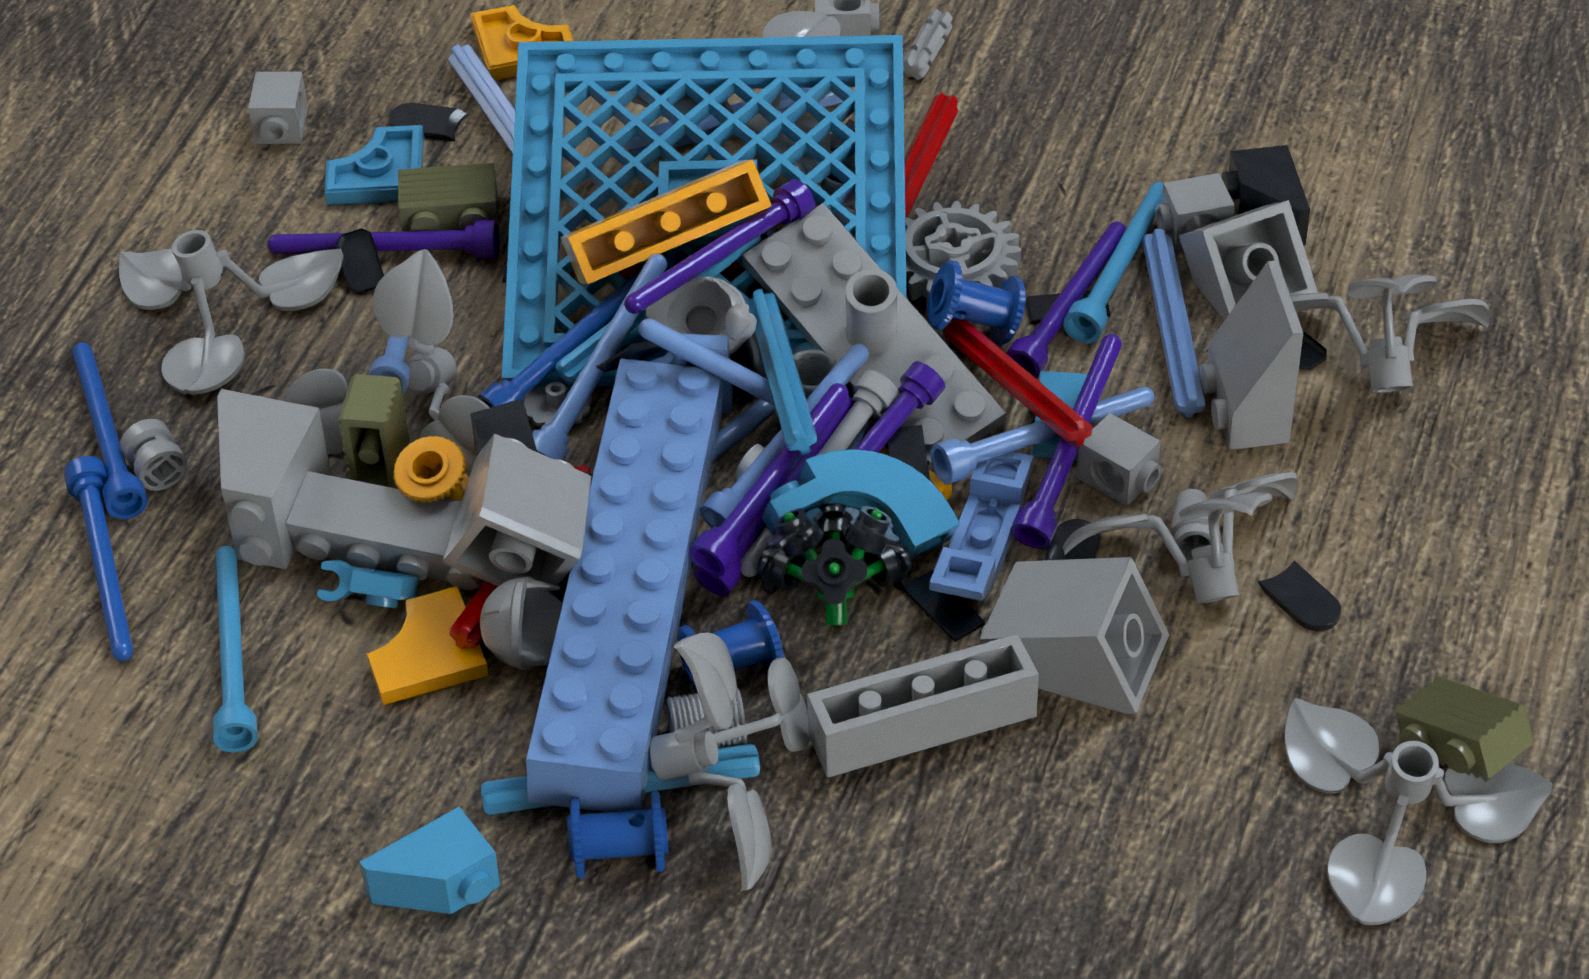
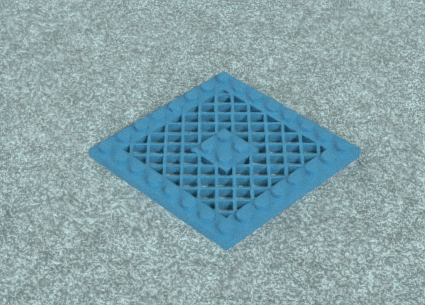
[502,35,906,387]

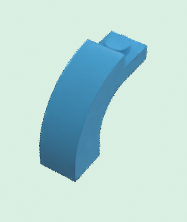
[762,450,960,559]

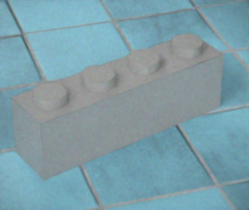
[285,471,485,591]
[807,634,1039,778]

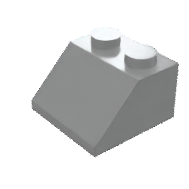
[1179,200,1318,321]

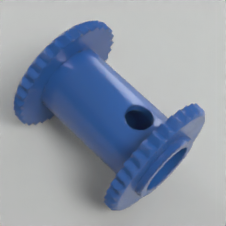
[927,260,1026,345]
[677,600,784,693]
[567,791,669,878]

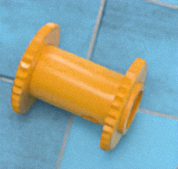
[393,436,469,503]

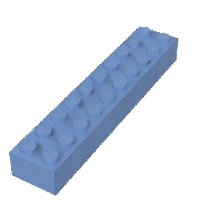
[526,358,723,812]

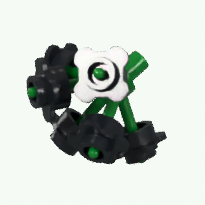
[758,503,912,625]

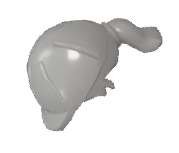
[646,276,757,355]
[480,576,562,670]

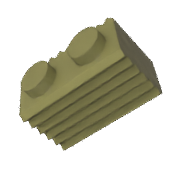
[398,163,499,232]
[337,374,410,489]
[1395,675,1534,782]

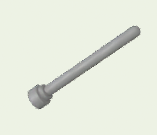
[740,370,899,577]

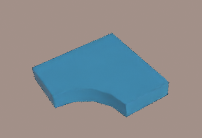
[324,125,424,205]

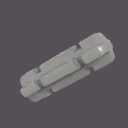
[903,9,953,80]

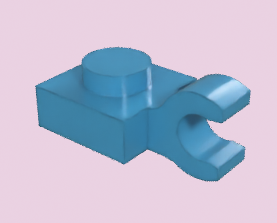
[317,560,419,608]

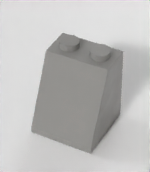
[217,389,332,569]
[442,434,591,592]
[980,557,1169,714]

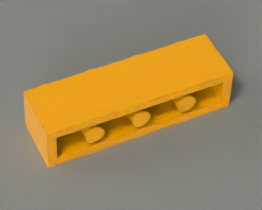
[560,159,772,284]

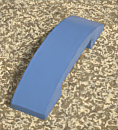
[929,451,1034,601]

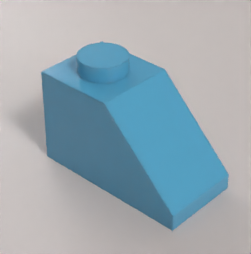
[359,807,500,914]

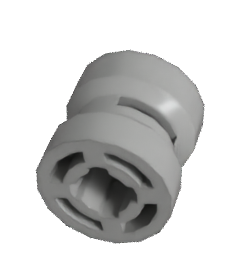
[120,419,188,491]

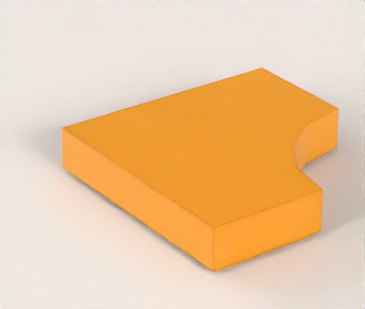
[470,5,573,81]
[367,586,488,705]

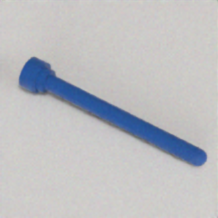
[478,254,670,408]
[72,342,148,519]
[64,456,133,662]

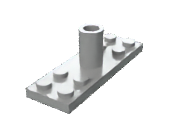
[742,203,1006,471]

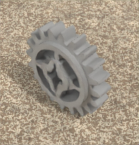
[905,201,1021,307]

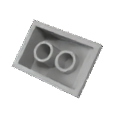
[1200,260,1303,450]

